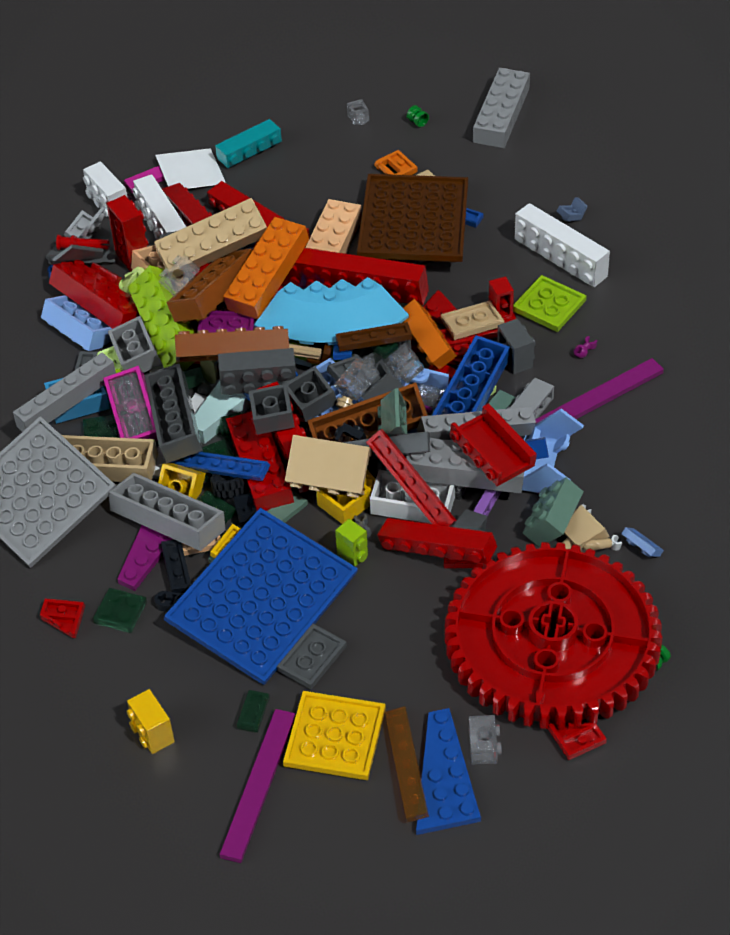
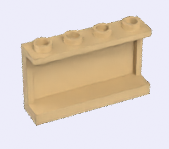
[285,435,372,498]

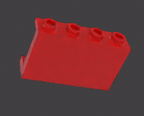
[450,403,537,486]

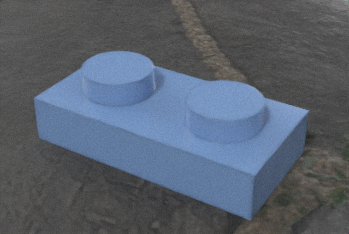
[622,527,664,558]

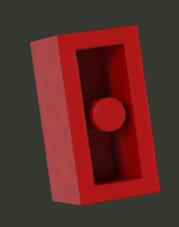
[489,276,514,318]

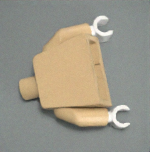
[563,504,622,553]

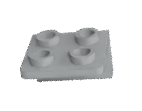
[64,206,106,239]

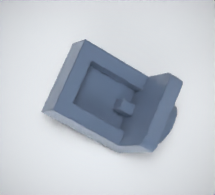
[557,197,587,222]

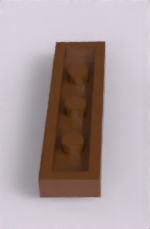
[335,322,412,352]

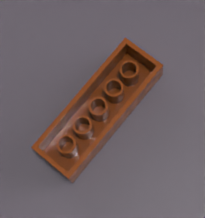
[166,249,252,323]
[175,326,289,363]
[307,382,428,442]

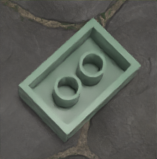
[523,477,584,547]

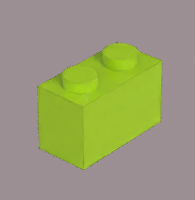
[335,519,368,566]

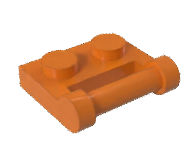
[374,150,418,175]

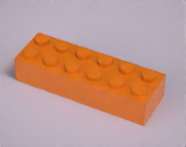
[223,217,309,319]

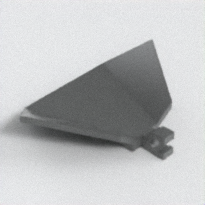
[46,245,115,264]

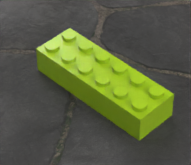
[127,265,195,373]

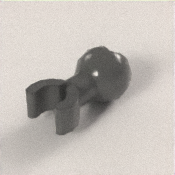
[197,379,220,396]
[354,514,371,539]

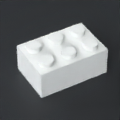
[83,161,128,217]

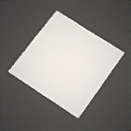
[155,148,226,189]

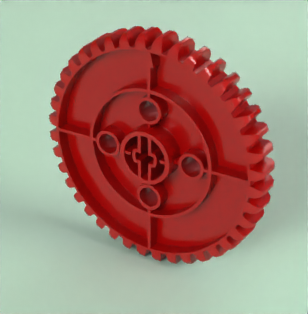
[444,542,663,730]

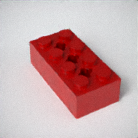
[106,195,149,272]

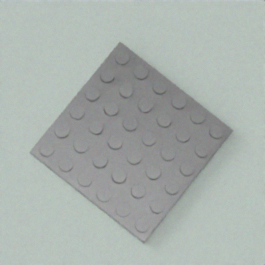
[0,416,117,568]

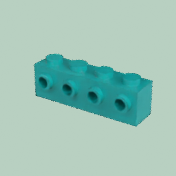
[215,119,282,168]

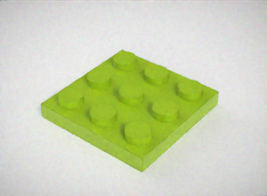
[513,275,587,332]

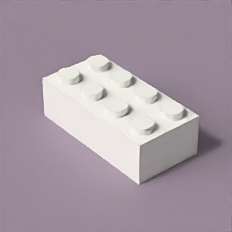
[370,470,455,524]

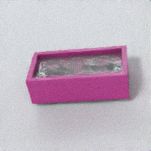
[103,366,158,442]

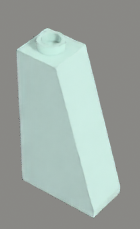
[195,380,251,444]

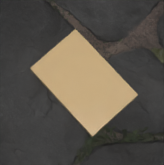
[440,301,504,340]

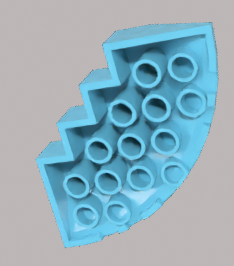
[254,277,409,345]

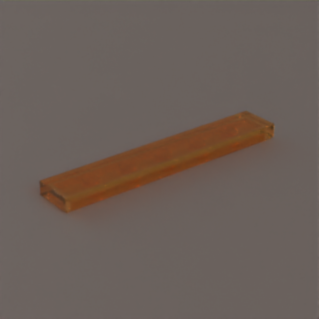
[385,706,429,822]

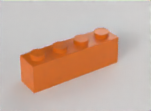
[402,299,456,370]

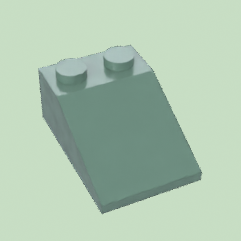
[378,388,407,436]

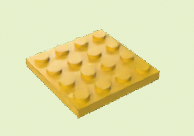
[283,691,386,780]

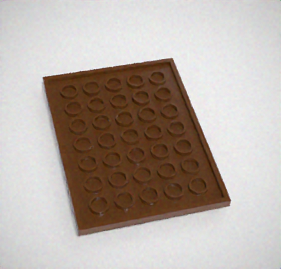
[357,174,468,262]

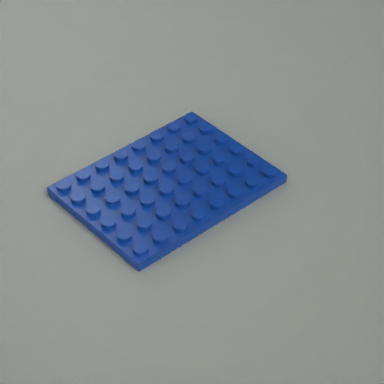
[164,508,358,685]

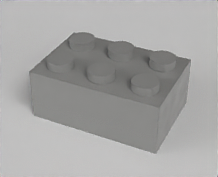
[108,316,162,373]

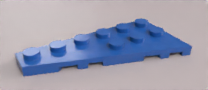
[416,708,481,835]

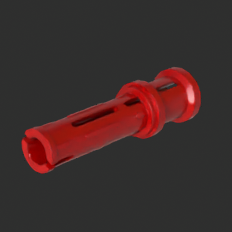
[56,235,110,250]

